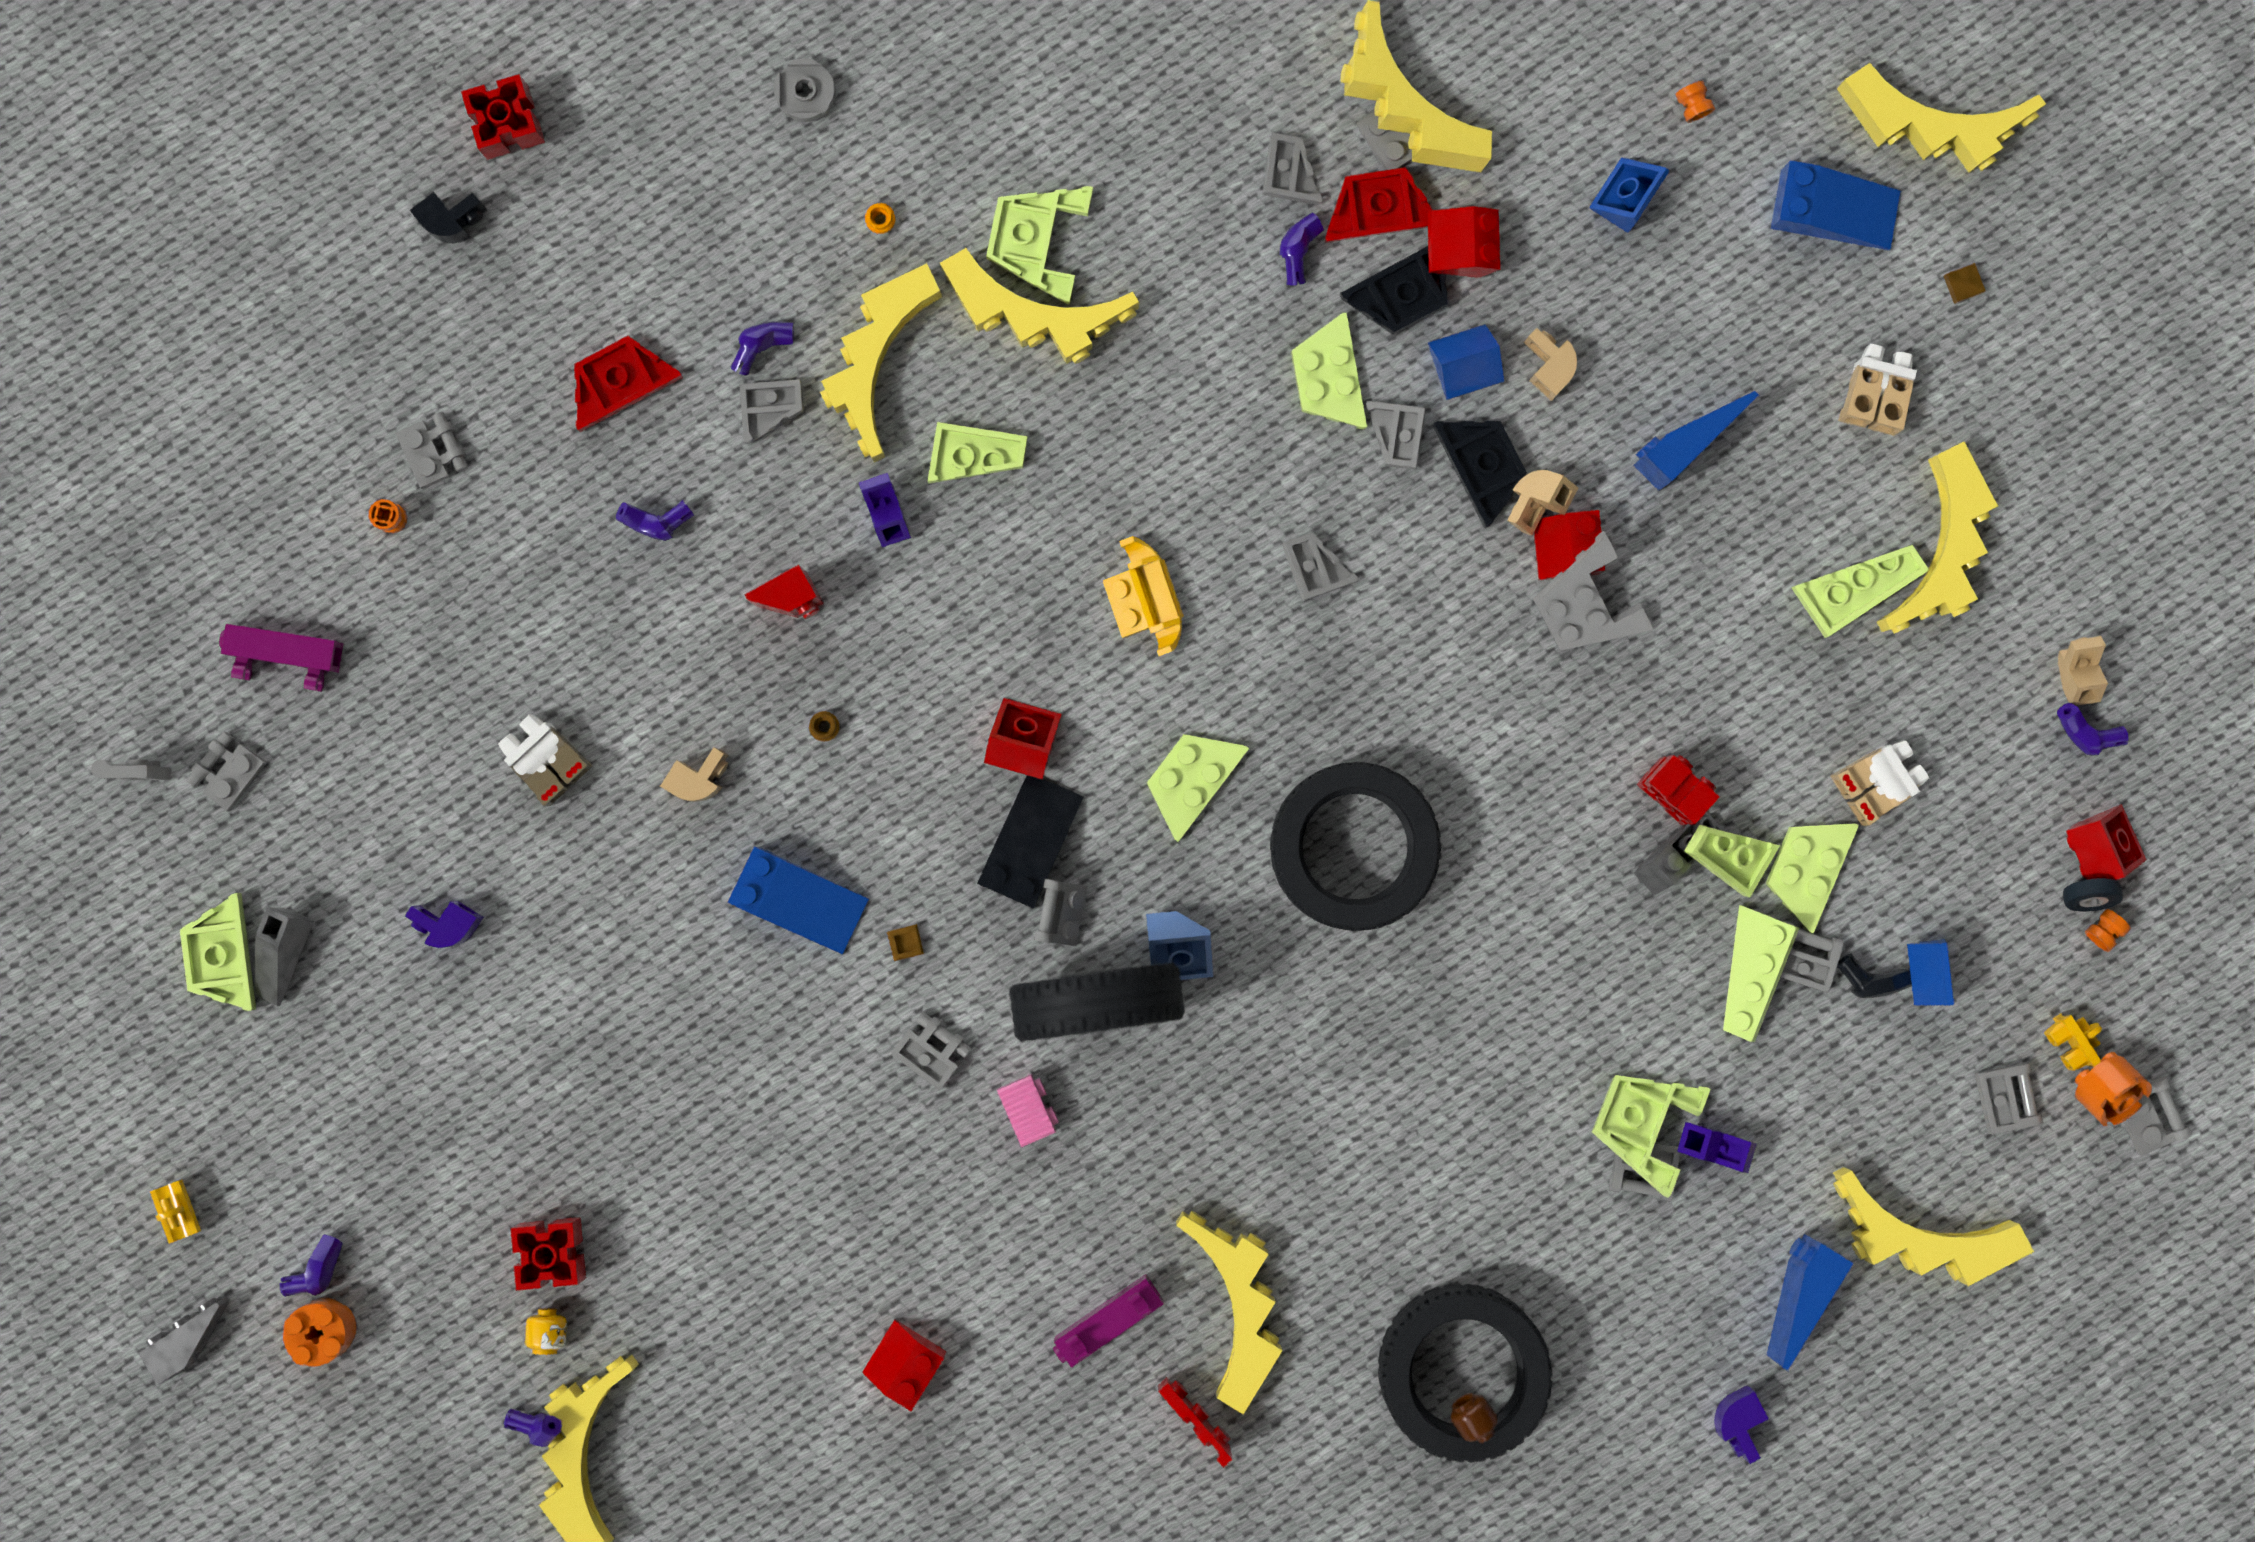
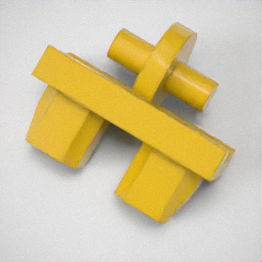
[2044,1013,2102,1071]
[150,1179,201,1244]

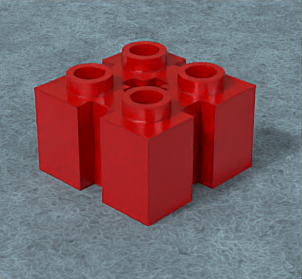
[461,74,545,160]
[1636,755,1720,825]
[510,1217,586,1291]

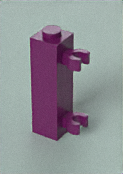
[219,624,344,692]
[1053,1274,1164,1368]

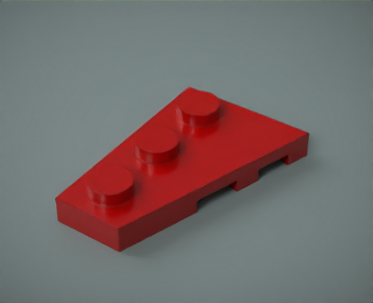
[1158,1377,1232,1468]

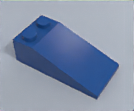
[1771,160,1901,250]
[1633,391,1759,491]
[727,847,869,954]
[1767,1234,1854,1371]

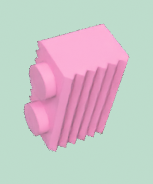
[997,1074,1059,1147]

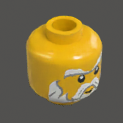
[525,1308,567,1355]

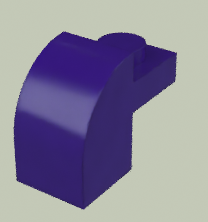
[859,473,911,548]
[405,901,484,948]
[1677,1122,1757,1173]
[1714,1385,1769,1464]

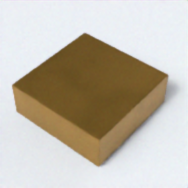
[1943,263,1986,304]
[887,924,925,961]

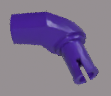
[1279,212,1324,285]
[730,322,794,376]
[616,500,695,541]
[2057,703,2129,756]
[279,1234,343,1297]
[504,1408,562,1447]

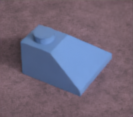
[1146,911,1213,980]

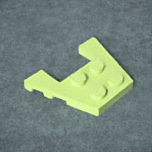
[986,186,1093,305]
[1592,1075,1711,1198]

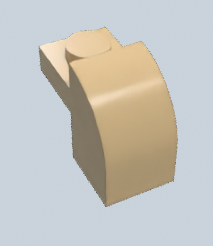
[1524,328,1577,401]
[1507,470,1578,536]
[2058,636,2108,706]
[660,747,729,801]

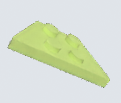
[1291,313,1367,429]
[1147,734,1249,842]
[1766,824,1859,933]
[180,893,256,1011]

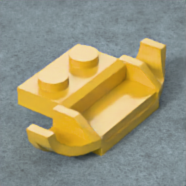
[1102,536,1184,656]

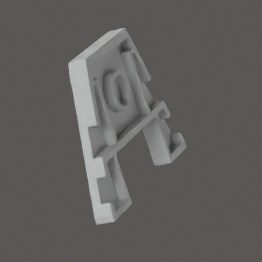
[1533,531,1653,651]

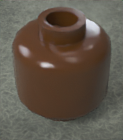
[1450,1393,1498,1443]

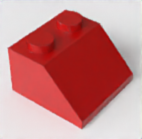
[1427,206,1501,278]
[1534,510,1606,580]
[745,564,824,619]
[984,698,1062,780]
[2066,804,2147,880]
[862,1319,947,1412]

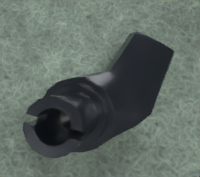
[1837,953,1912,998]

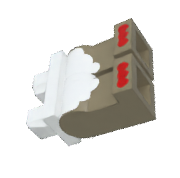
[498,714,593,806]

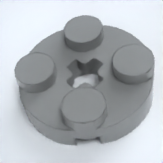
[774,59,836,122]

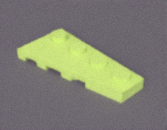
[1791,545,1929,638]
[1723,905,1799,1042]

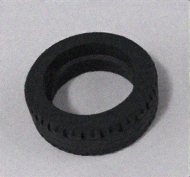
[1270,762,1441,931]
[1009,963,1185,1042]
[1378,1284,1553,1463]

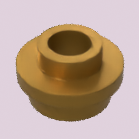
[809,711,840,742]

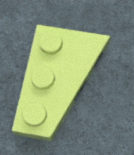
[927,422,1028,484]
[1684,825,1780,898]

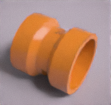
[1675,81,1715,123]
[369,499,407,533]
[2085,909,2131,952]

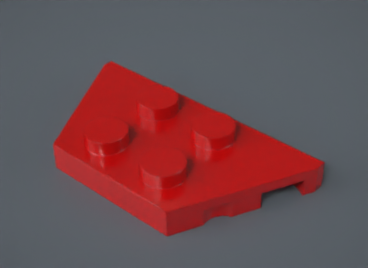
[1325,167,1433,243]
[574,336,683,432]

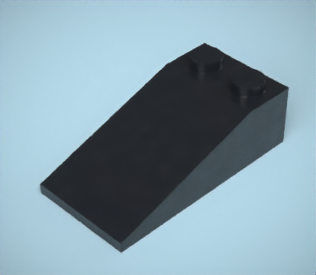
[977,776,1084,909]

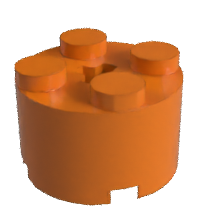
[2075,1052,2152,1127]
[283,1298,357,1367]

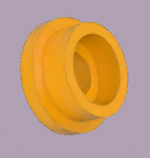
[865,203,896,234]

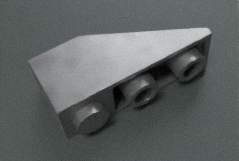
[1634,812,1723,896]
[255,907,314,1006]
[138,1297,230,1385]

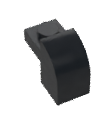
[410,192,488,244]

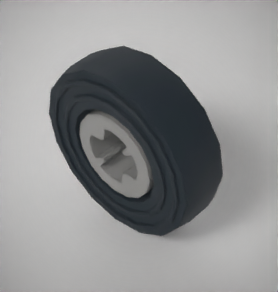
[2063,878,2123,912]

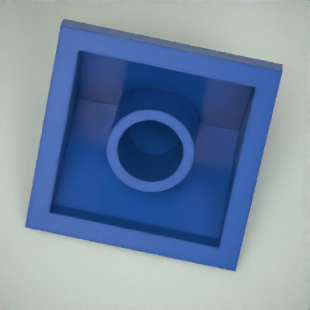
[1589,157,1669,233]
[1428,324,1504,400]
[1907,939,1954,1006]

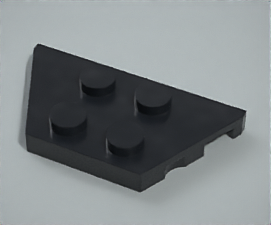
[1340,246,1448,335]
[1432,421,1527,529]

